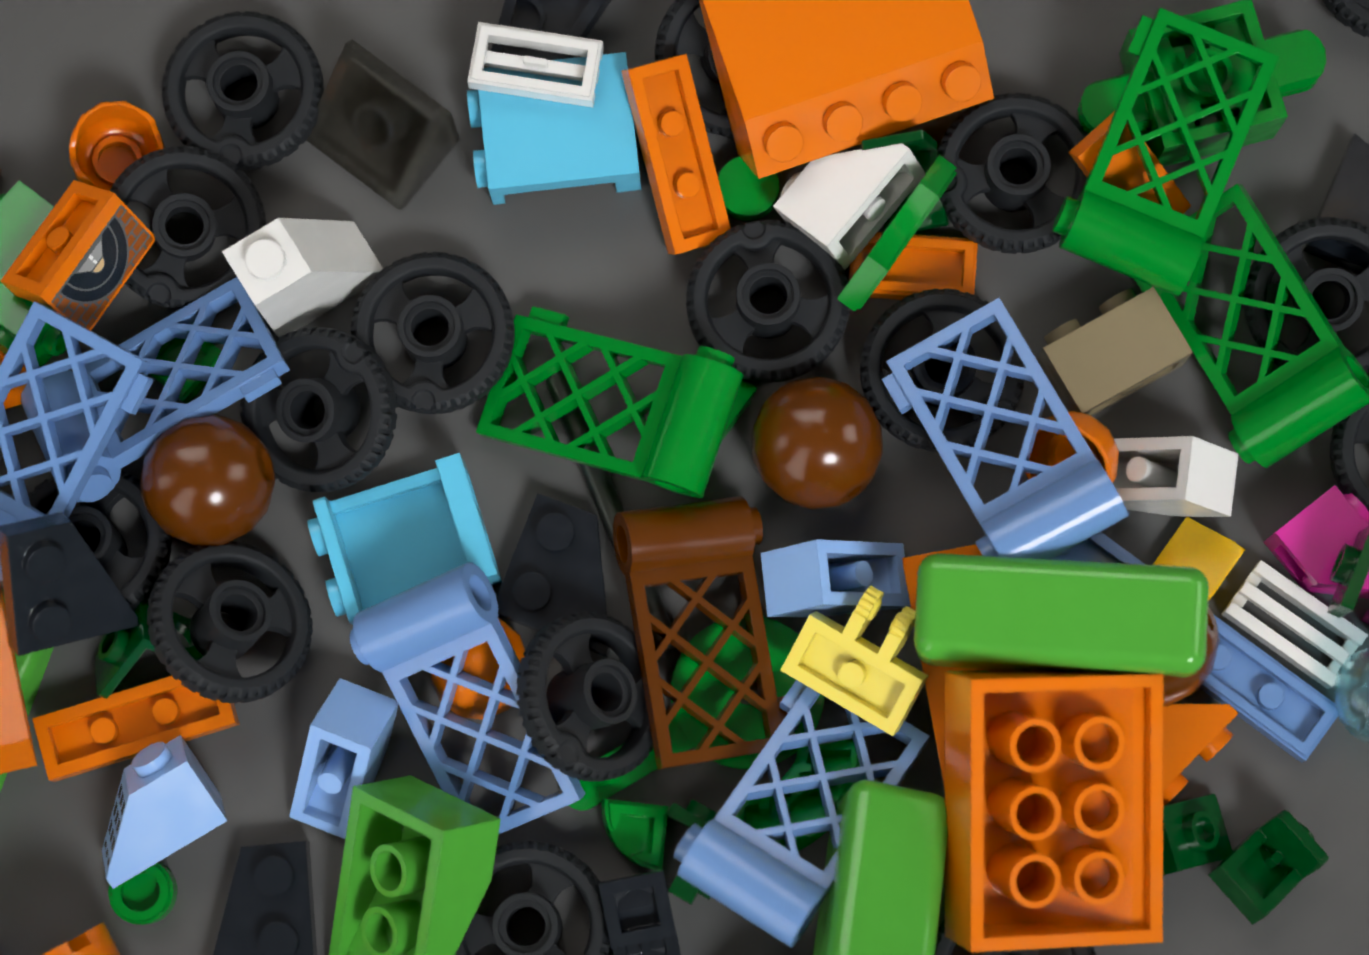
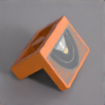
[0,180,155,331]

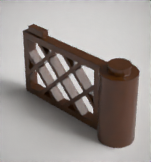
[613,496,795,770]

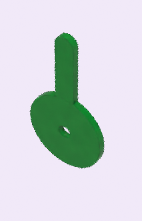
[569,616,825,811]

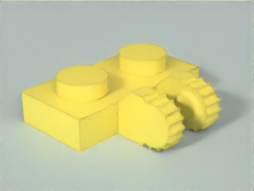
[780,585,928,736]

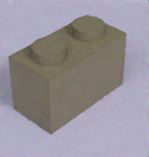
[1037,287,1193,416]

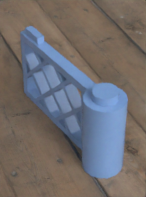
[20,277,290,503]
[882,298,1129,559]
[0,301,154,582]
[350,562,586,834]
[674,680,930,948]

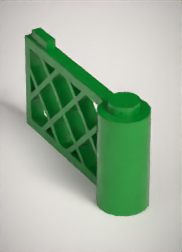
[1052,7,1280,296]
[1135,183,1369,468]
[476,306,743,498]

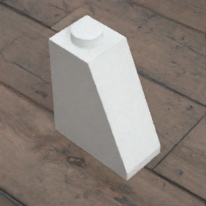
[222,218,383,338]

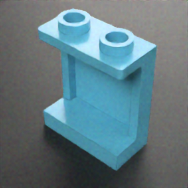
[467,52,641,205]
[307,453,502,625]

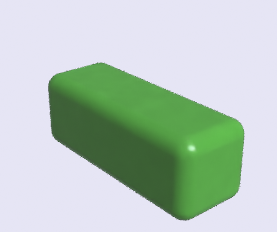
[914,554,1209,677]
[813,780,948,955]

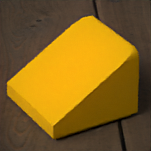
[1152,517,1245,601]

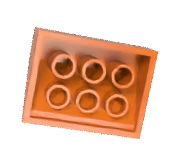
[699,0,994,179]
[945,670,1164,952]

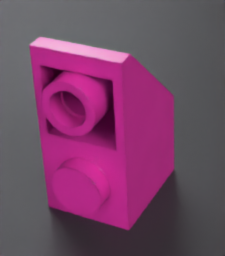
[1264,485,1369,599]

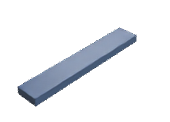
[1027,479,1343,763]

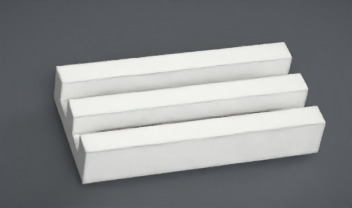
[467,22,604,107]
[1221,560,1368,689]

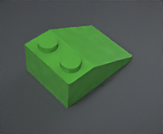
[329,775,501,955]

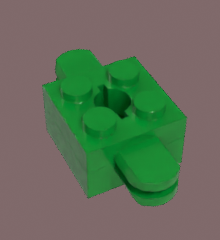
[1077,0,1327,167]

